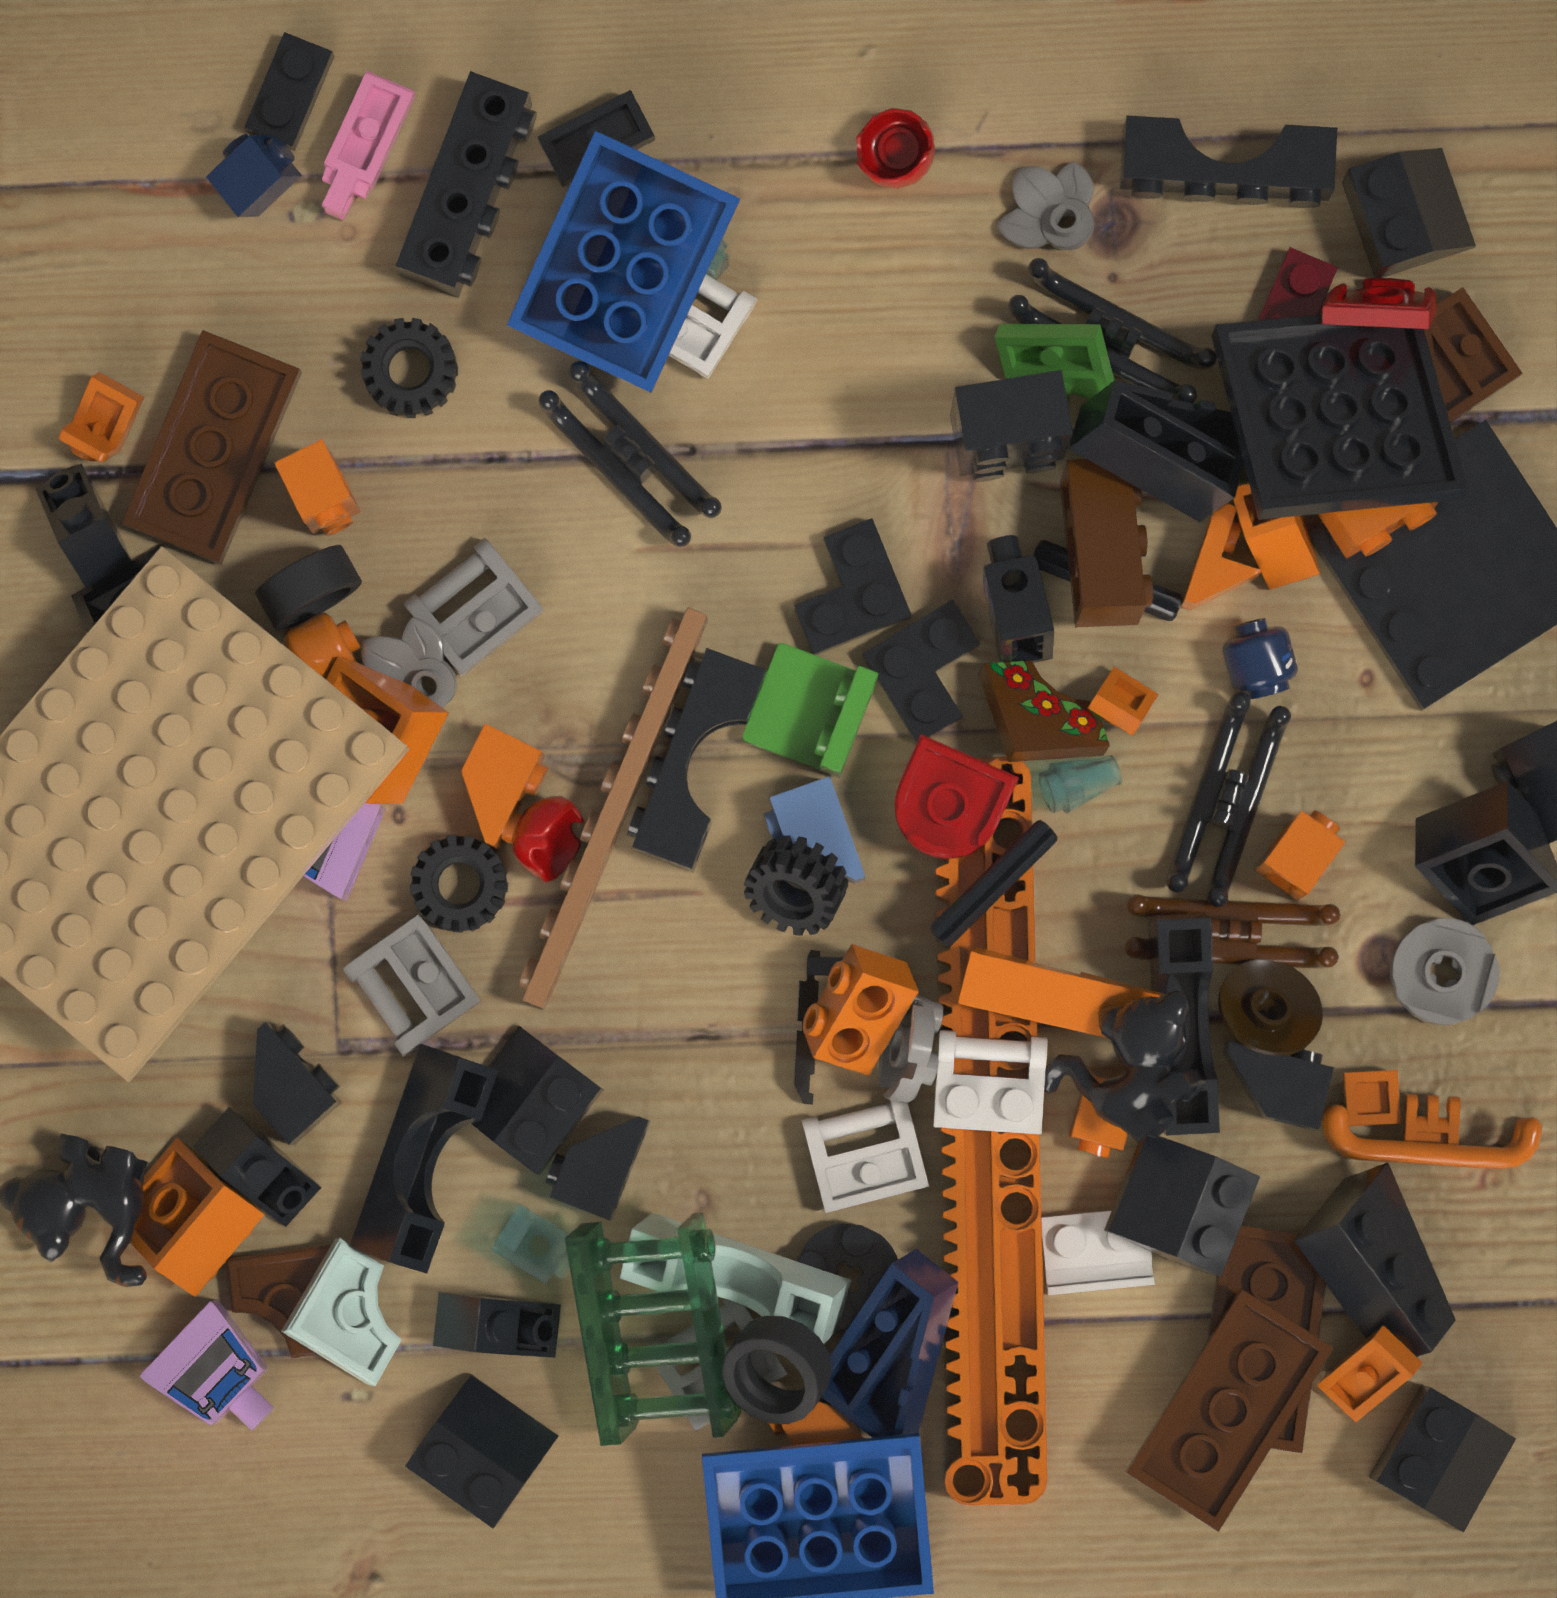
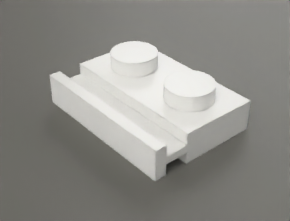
[1042,1210,1155,1295]

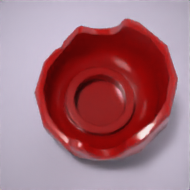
[856,108,935,189]
[511,796,584,883]

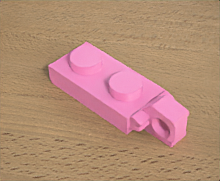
[322,71,416,221]

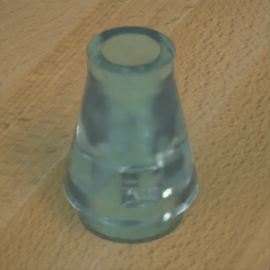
[1039,755,1122,814]

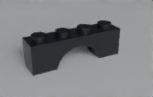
[1120,115,1338,208]
[627,648,767,873]
[1148,913,1220,1136]
[349,1043,499,1274]

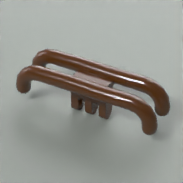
[1125,894,1341,968]

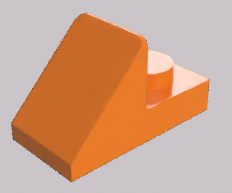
[1181,504,1261,610]

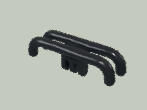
[1008,258,1217,403]
[538,361,722,547]
[1166,691,1291,907]

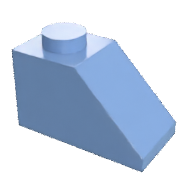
[763,776,865,884]

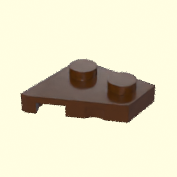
[1424,287,1523,423]

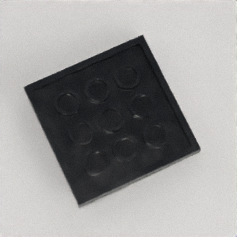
[1211,315,1468,520]
[1309,420,1557,711]

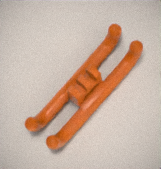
[1322,1093,1542,1169]

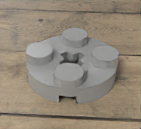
[1390,918,1500,1025]
[878,995,943,1103]

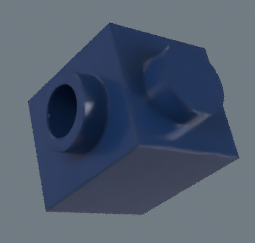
[206,134,302,217]

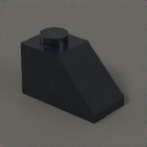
[545,1116,651,1221]

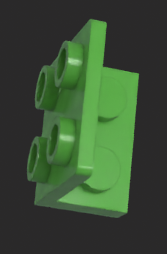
[743,643,879,778]

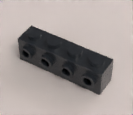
[395,71,537,298]

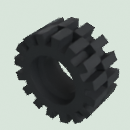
[360,318,458,418]
[410,834,508,933]
[744,835,848,936]

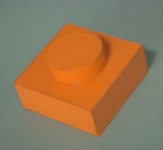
[1088,667,1159,736]
[1342,1070,1402,1126]

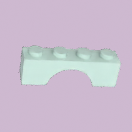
[620,1212,851,1344]

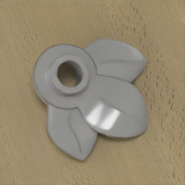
[996,161,1094,250]
[360,617,457,707]

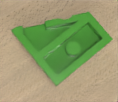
[994,324,1114,401]

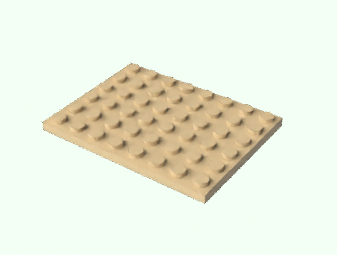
[0,546,410,1083]

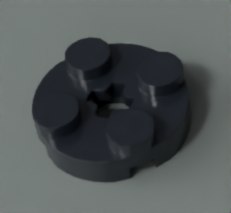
[797,1223,898,1330]

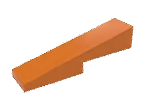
[958,947,1164,1038]

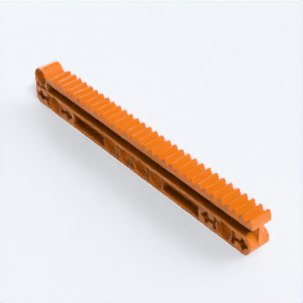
[934,756,1048,1506]

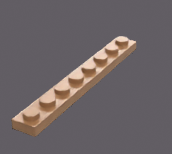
[518,607,708,1010]

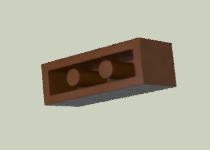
[1060,459,1153,628]

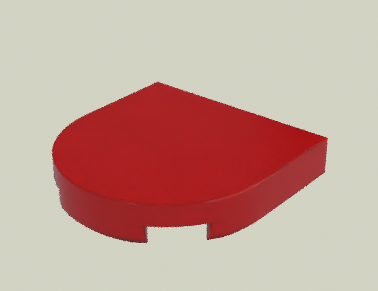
[1322,278,1436,329]
[894,734,1019,859]

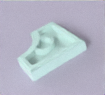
[281,1238,402,1386]

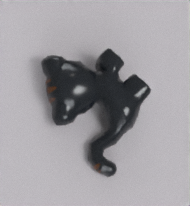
[1044,990,1206,1143]
[0,1133,148,1287]

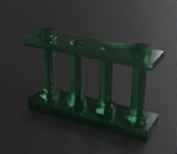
[565,1212,742,1446]

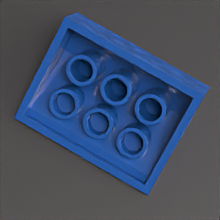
[507,131,740,393]
[702,1433,934,1598]

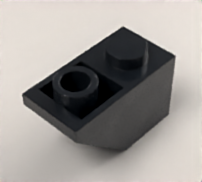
[35,464,133,588]
[253,1022,342,1145]
[1222,1041,1334,1131]
[193,1107,322,1227]
[433,1292,561,1358]

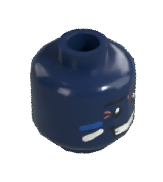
[1223,618,1298,699]

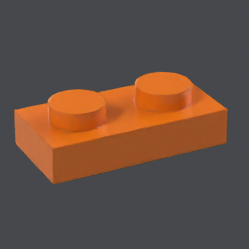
[1317,1326,1423,1422]

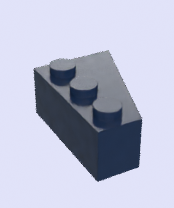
[822,1249,958,1438]

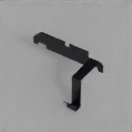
[794,950,843,1105]

